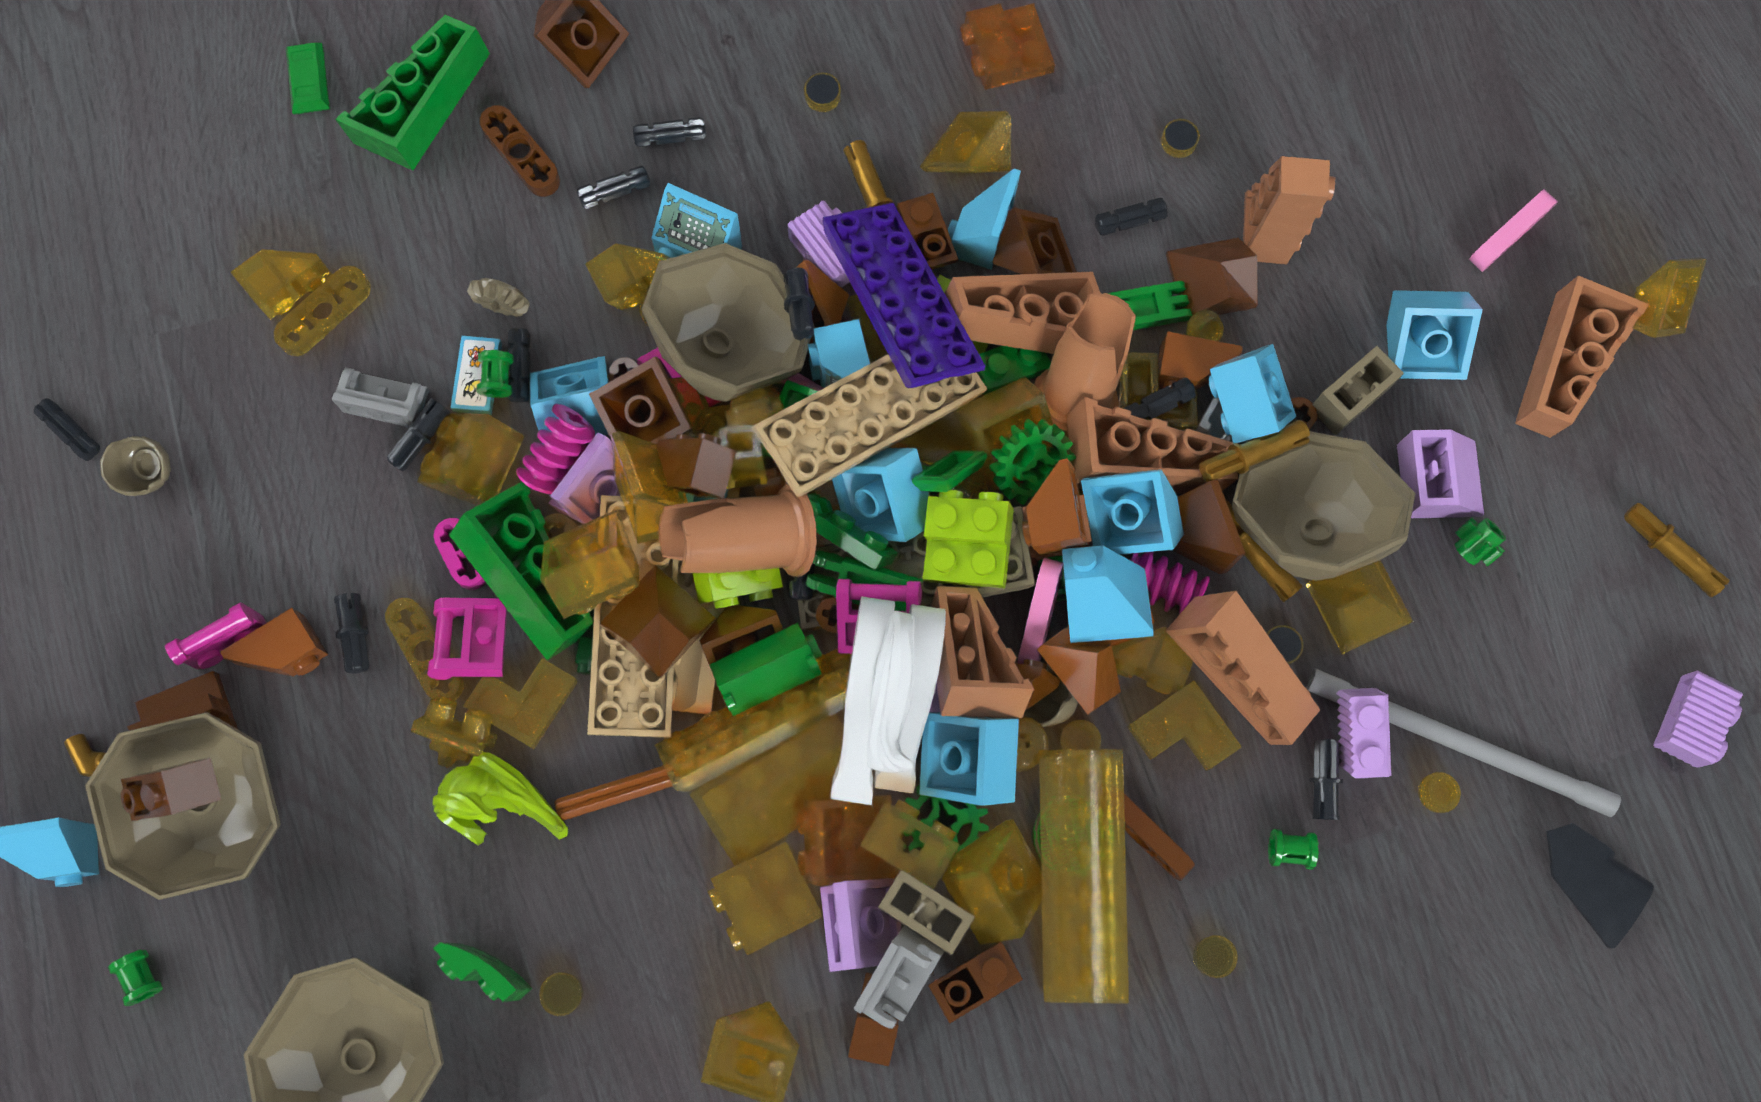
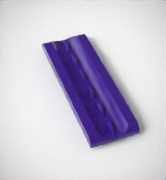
[823,203,986,388]

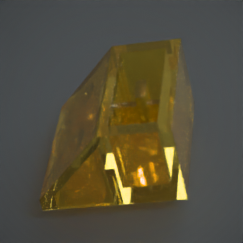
[417,413,525,505]

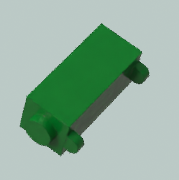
[709,623,822,716]

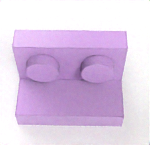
[549,433,653,539]
[820,878,901,972]

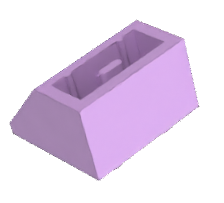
[1397,430,1484,518]

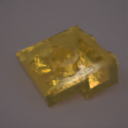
[708,842,823,955]

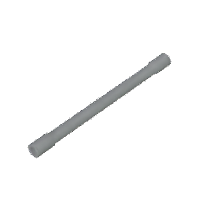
[1306,668,1621,817]

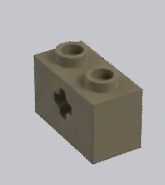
[1312,346,1404,436]
[878,870,975,955]

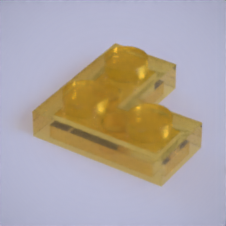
[463,658,578,749]
[1127,681,1242,771]

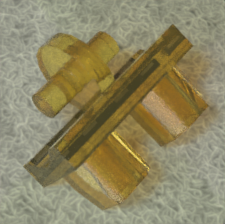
[411,695,498,768]

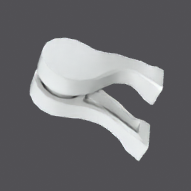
[831,596,946,805]

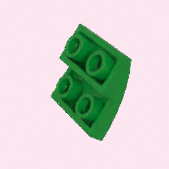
[433,942,532,1002]

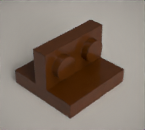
[127,671,238,731]

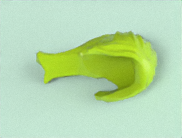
[433,751,568,846]

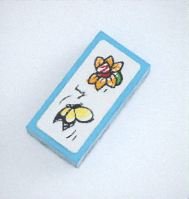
[450,336,502,415]

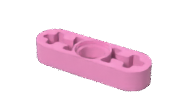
[1469,189,1558,272]
[1017,558,1064,664]

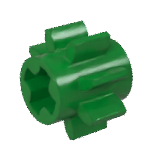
[1454,517,1506,566]

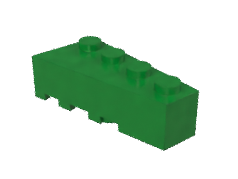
[335,15,490,171]
[449,481,594,661]

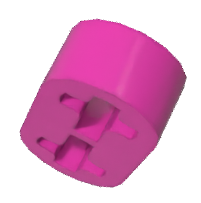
[433,518,486,590]

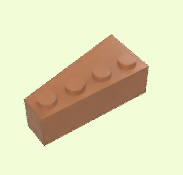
[1243,156,1335,264]
[945,272,1101,354]
[1515,276,1649,438]
[1066,397,1238,494]
[1165,591,1320,745]

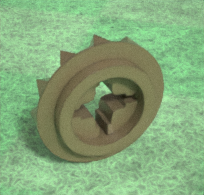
[467,278,530,317]

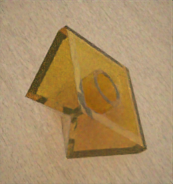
[920,111,1011,173]
[1632,258,1707,338]
[1306,560,1413,654]
[701,1001,799,1102]

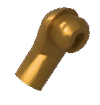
[64,733,106,777]

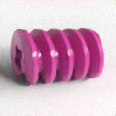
[517,404,595,494]
[1129,551,1210,614]

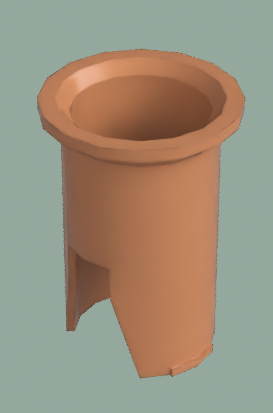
[1031,293,1136,435]
[659,484,817,577]

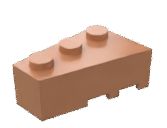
[931,586,1034,718]

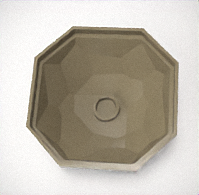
[642,243,815,401]
[1232,431,1415,581]
[85,712,281,900]
[244,958,444,1102]

